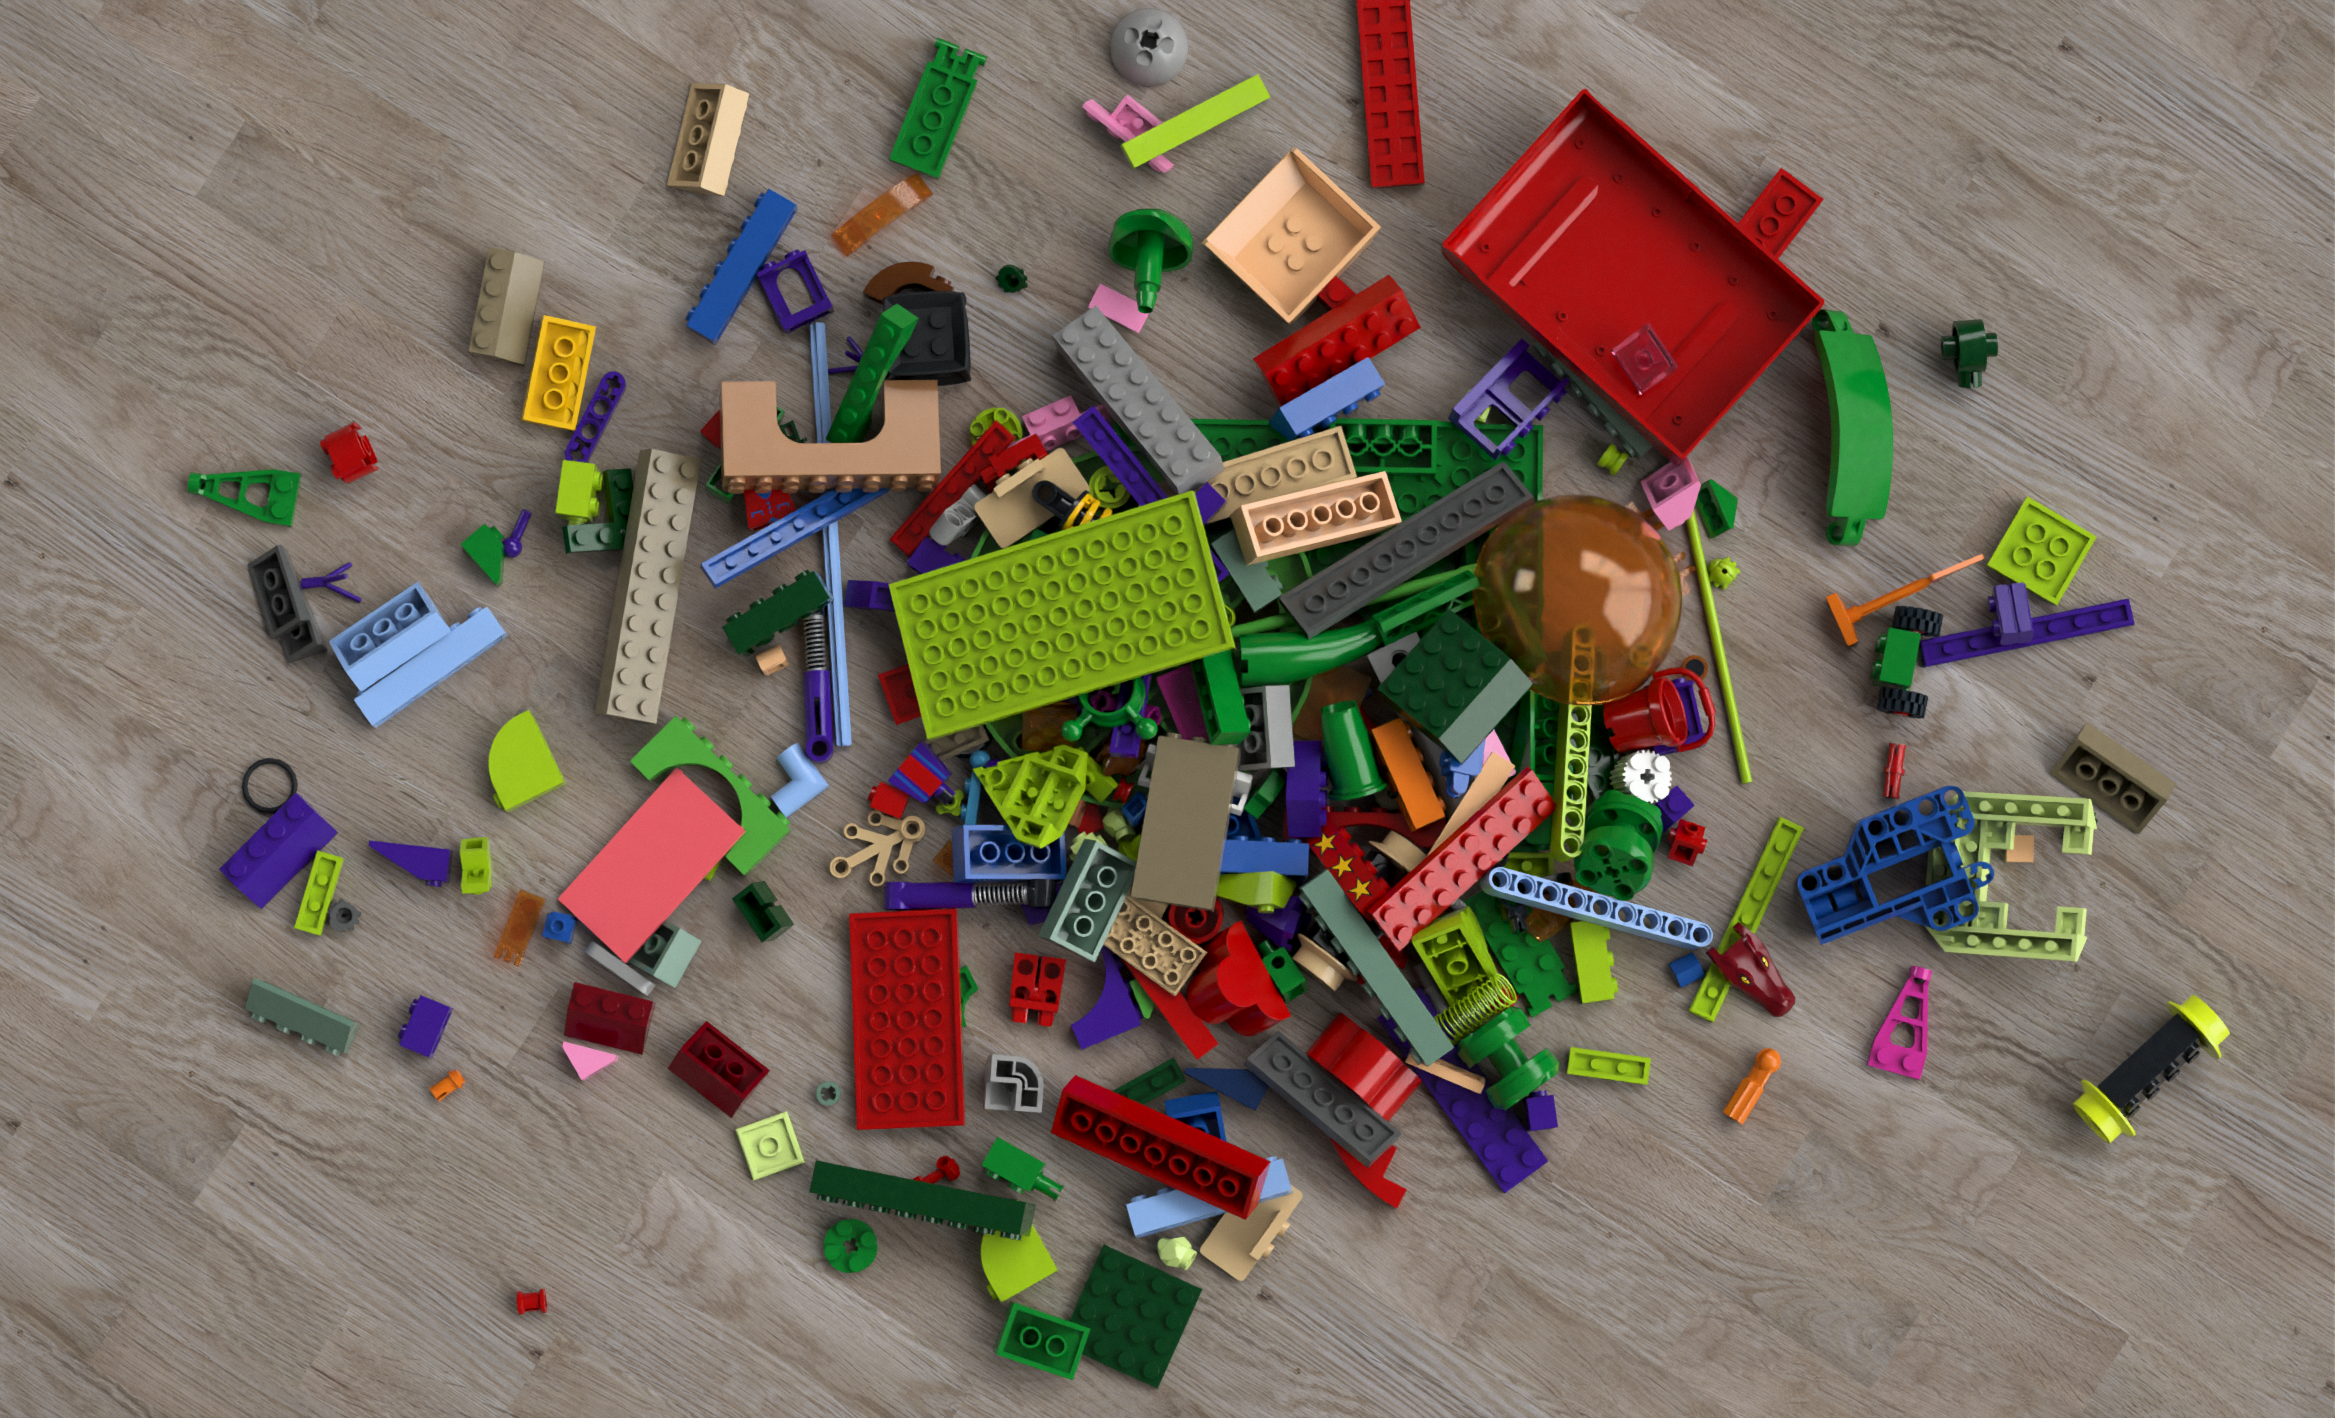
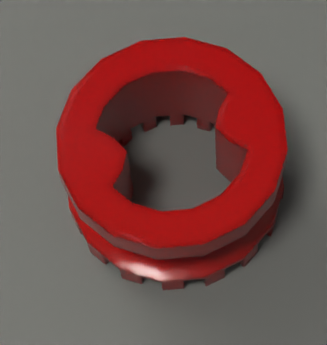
[1112,778,1135,805]

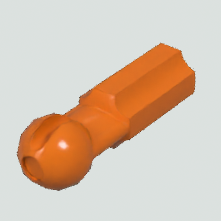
[1722,1048,1781,1125]

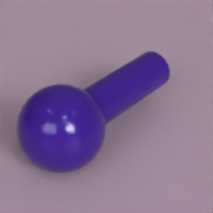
[502,509,532,558]

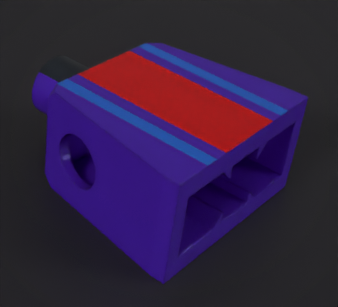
[888,741,956,806]

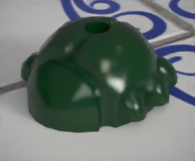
[995,264,1028,293]

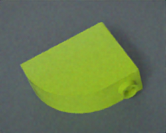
[488,710,566,813]
[981,1199,1058,1303]

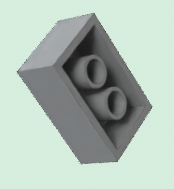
[1235,685,1295,771]

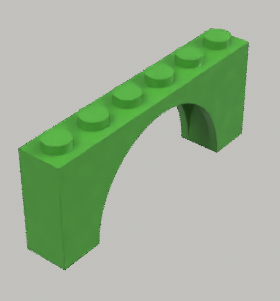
[630,716,791,877]

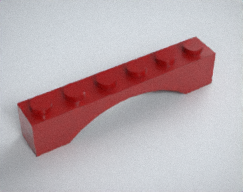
[1283,806,1448,849]

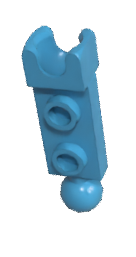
[959,750,990,826]

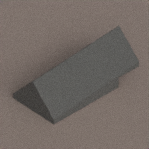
[248,545,328,663]

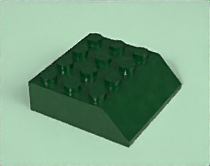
[1377,609,1533,765]

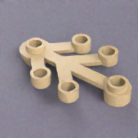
[830,810,926,887]

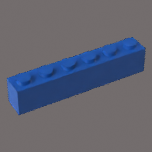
[685,189,798,345]

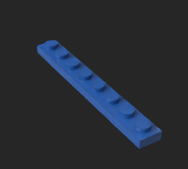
[700,488,890,589]

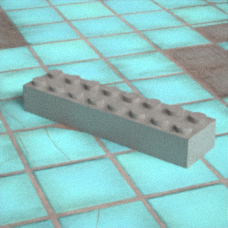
[1053,306,1224,495]

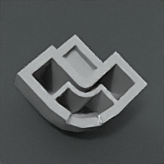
[983,1054,1044,1113]

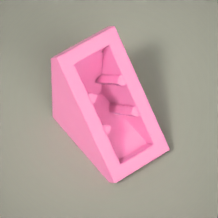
[562,1042,618,1080]

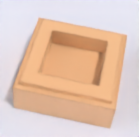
[2005,835,2034,863]

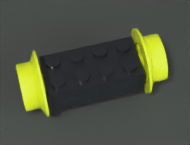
[2072,995,2230,1144]

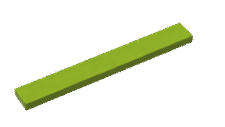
[1688,817,1804,1023]

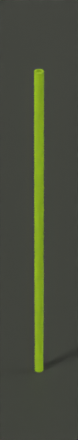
[1685,510,1752,784]

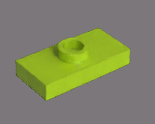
[1078,746,1119,803]

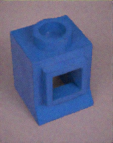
[542,911,578,944]

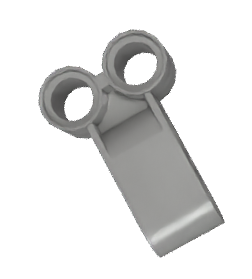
[929,484,987,545]

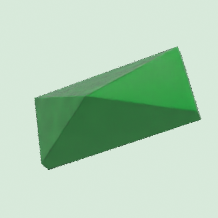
[1696,479,1738,539]

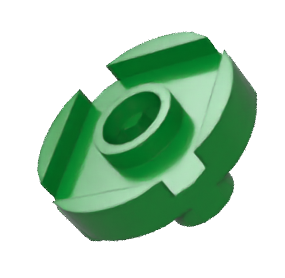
[823,1219,878,1273]

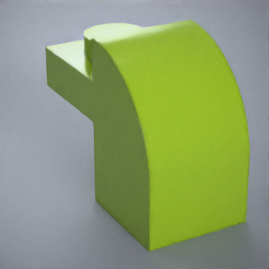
[460,837,493,895]

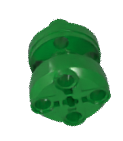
[1574,790,1663,901]
[1457,1006,1559,1110]

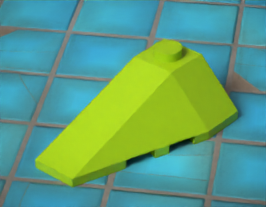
[1216,871,1297,913]

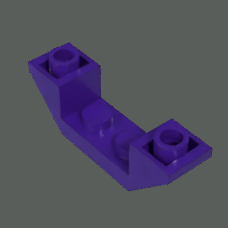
[844,580,896,613]

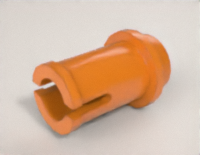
[429,1069,466,1102]

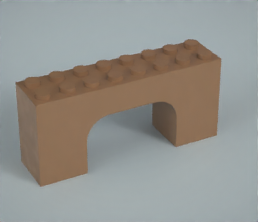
[719,380,941,494]

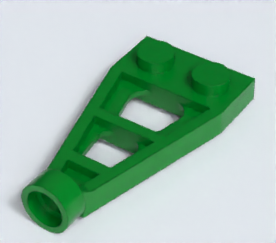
[187,469,301,527]

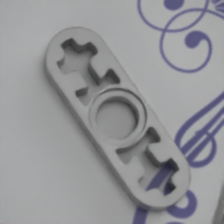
[584,941,656,996]

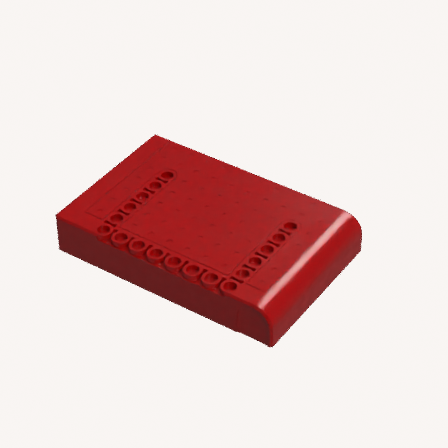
[1441,89,1825,466]

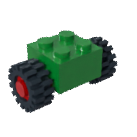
[1870,606,1943,719]

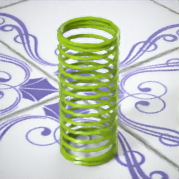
[1434,974,1517,1045]

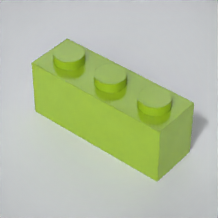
[1568,921,1618,1004]

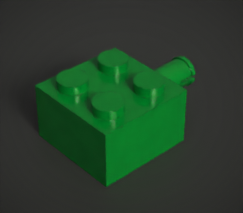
[982,1137,1064,1201]

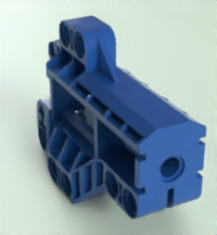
[1796,785,1994,945]

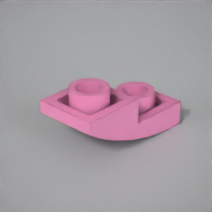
[1088,284,1149,333]

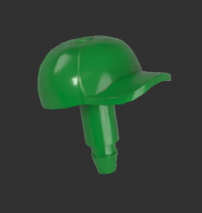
[1108,208,1193,314]

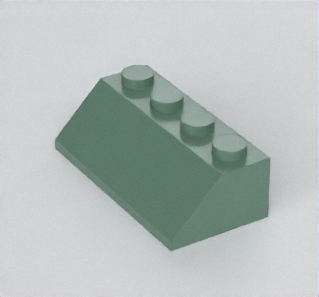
[1038,839,1137,962]
[245,978,361,1056]

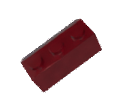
[564,982,656,1055]
[667,1021,770,1118]

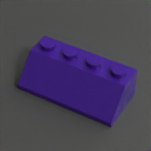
[219,793,338,909]

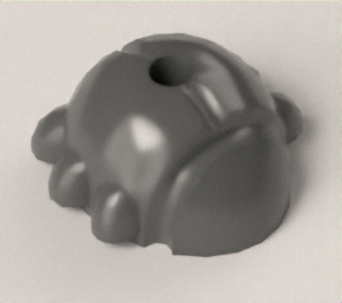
[327,899,361,931]

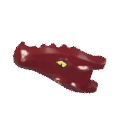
[1706,921,1795,1017]

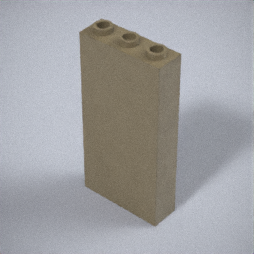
[1131,732,1241,912]

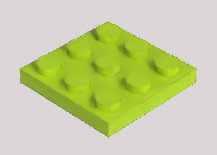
[1986,496,2097,607]

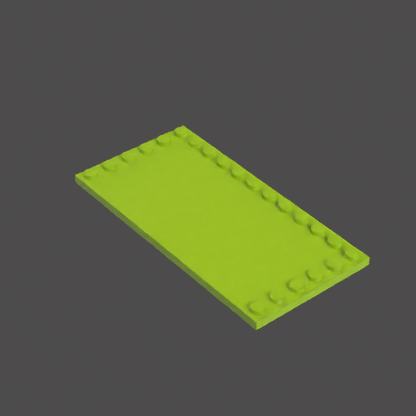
[888,491,1235,740]

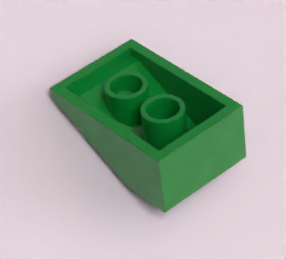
[993,1300,1090,1380]

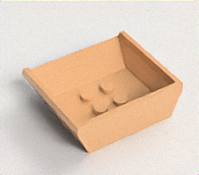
[1201,147,1381,325]

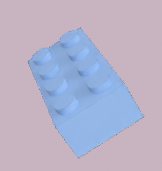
[328,582,451,691]

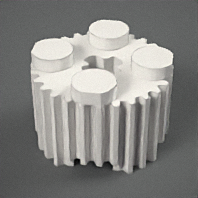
[1609,750,1672,804]

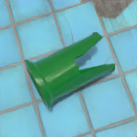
[1321,700,1389,801]

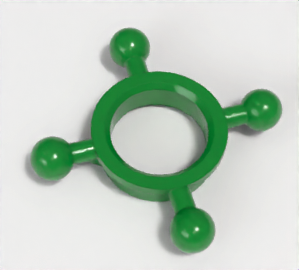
[1061,677,1158,742]

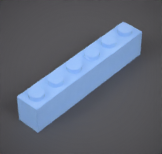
[354,607,508,728]
[1126,1156,1293,1239]

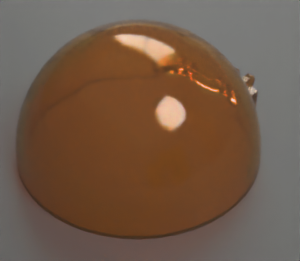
[1473,494,1696,706]

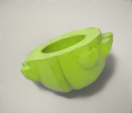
[1708,557,1740,590]

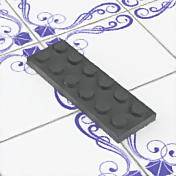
[1244,1031,1402,1168]

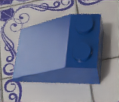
[1164,1091,1227,1142]

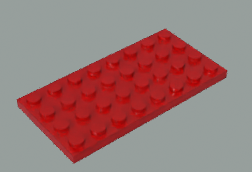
[849,909,966,1130]

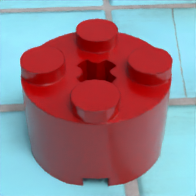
[320,422,379,484]
[1169,896,1224,944]

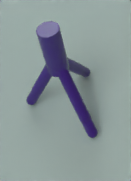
[828,336,888,380]
[301,562,362,603]

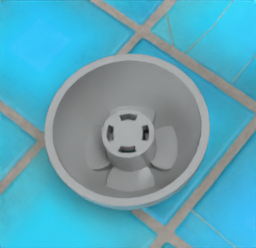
[1110,8,1189,87]

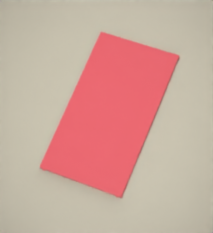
[558,767,746,963]

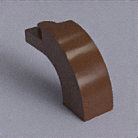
[863,262,955,305]

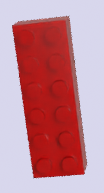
[1253,275,1421,407]

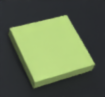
[736,1111,805,1181]

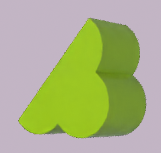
[1411,906,1503,1011]

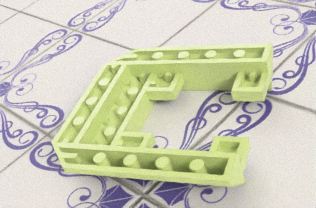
[1925,791,2097,962]

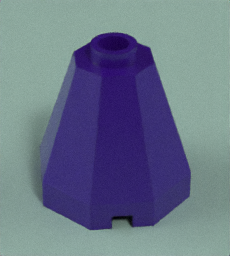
[1244,896,1313,953]

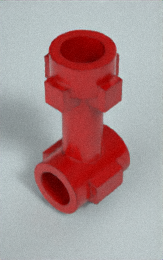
[913,1155,960,1184]

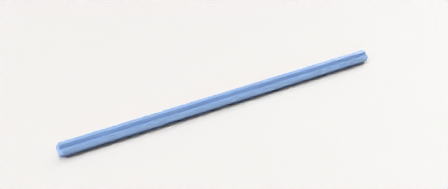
[809,322,852,747]

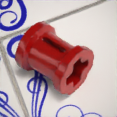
[517,1289,547,1315]

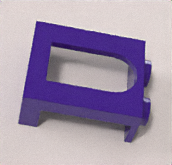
[757,250,834,334]
[1644,678,1708,756]

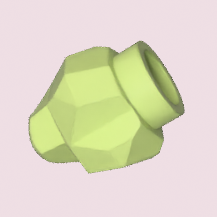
[1102,807,1137,844]
[1157,1237,1197,1270]

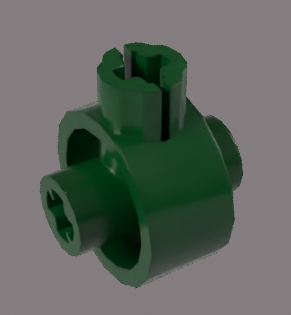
[1941,319,1998,388]

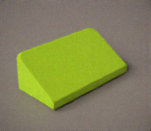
[1499,852,1554,878]

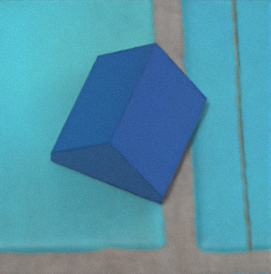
[1121,791,1148,827]
[1668,952,1705,988]

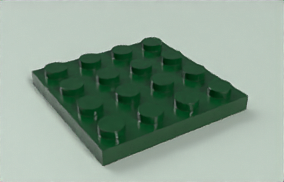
[1069,1245,1202,1389]

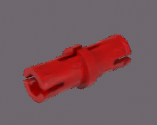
[1882,743,1906,799]

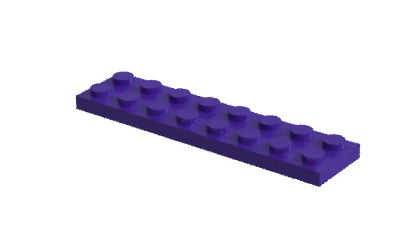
[1376,986,1548,1193]

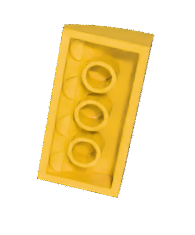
[520,315,596,431]

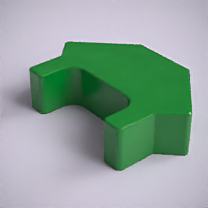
[1244,768,1287,819]

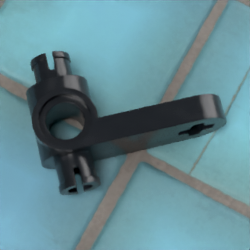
[1495,872,1574,935]

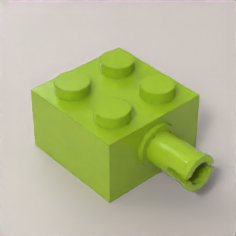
[555,460,604,525]

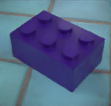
[1286,741,1328,837]

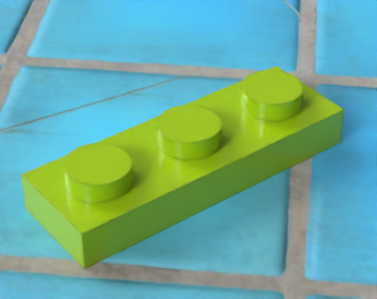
[294,850,345,936]
[1566,1047,1651,1085]

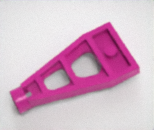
[1867,965,1932,1080]

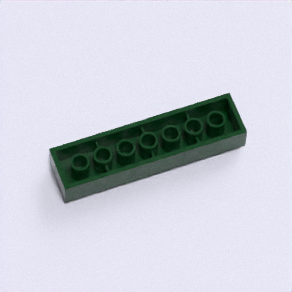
[809,1160,1036,1241]

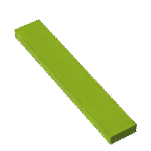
[1120,74,1270,169]

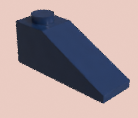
[1184,1068,1269,1111]

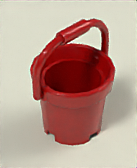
[1603,667,1716,753]

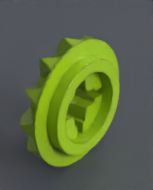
[1089,466,1131,509]

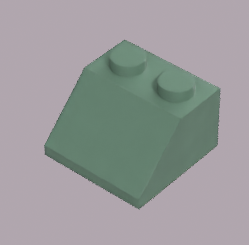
[628,920,701,988]

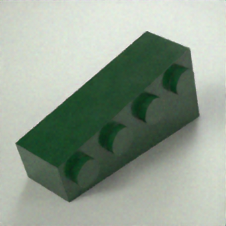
[722,570,834,657]

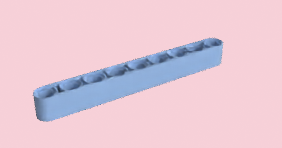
[1480,867,1713,950]

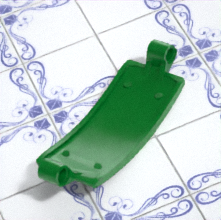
[1812,309,1893,547]

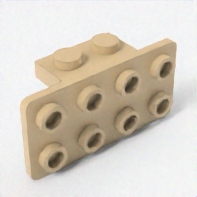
[974,448,1090,549]
[1200,1185,1303,1281]

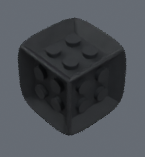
[882,291,971,386]

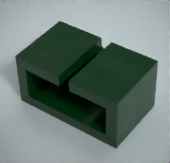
[732,881,794,943]

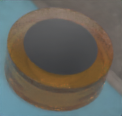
[1681,655,1708,683]

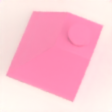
[1640,457,1701,531]

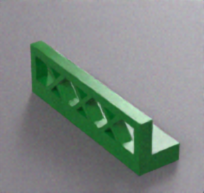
[1372,570,1482,646]

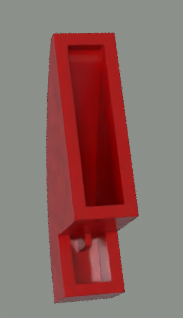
[1329,1136,1407,1209]

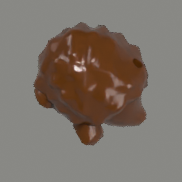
[1094,730,1147,777]

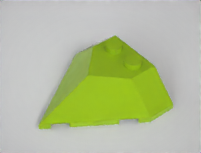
[973,745,1088,849]

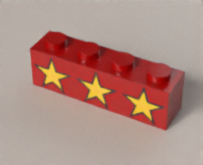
[1306,820,1392,922]

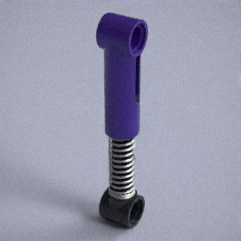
[803,606,834,764]
[884,879,1056,910]

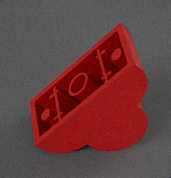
[1187,920,1291,1037]
[1305,1012,1422,1122]

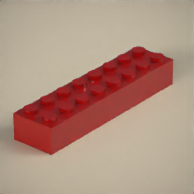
[1051,1075,1271,1220]

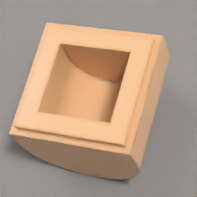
[755,644,789,676]

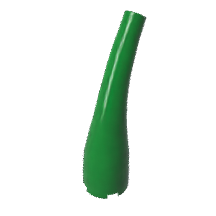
[1239,592,1423,688]

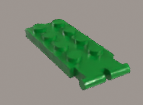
[889,38,987,180]
[1464,883,1579,1018]

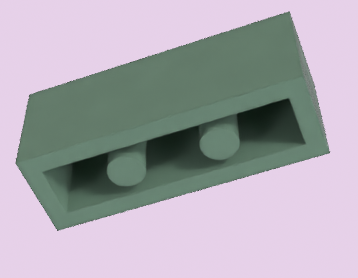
[1211,529,1283,614]

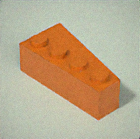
[1368,717,1446,832]

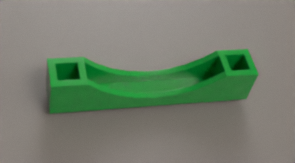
[826,304,919,443]

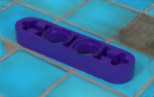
[565,371,626,463]

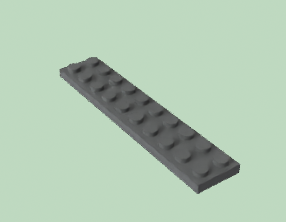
[1278,461,1534,639]

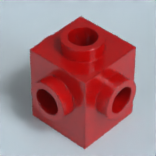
[1666,819,1707,867]

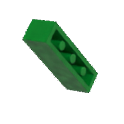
[1190,649,1251,745]

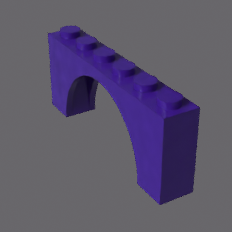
[1021,881,1144,1050]

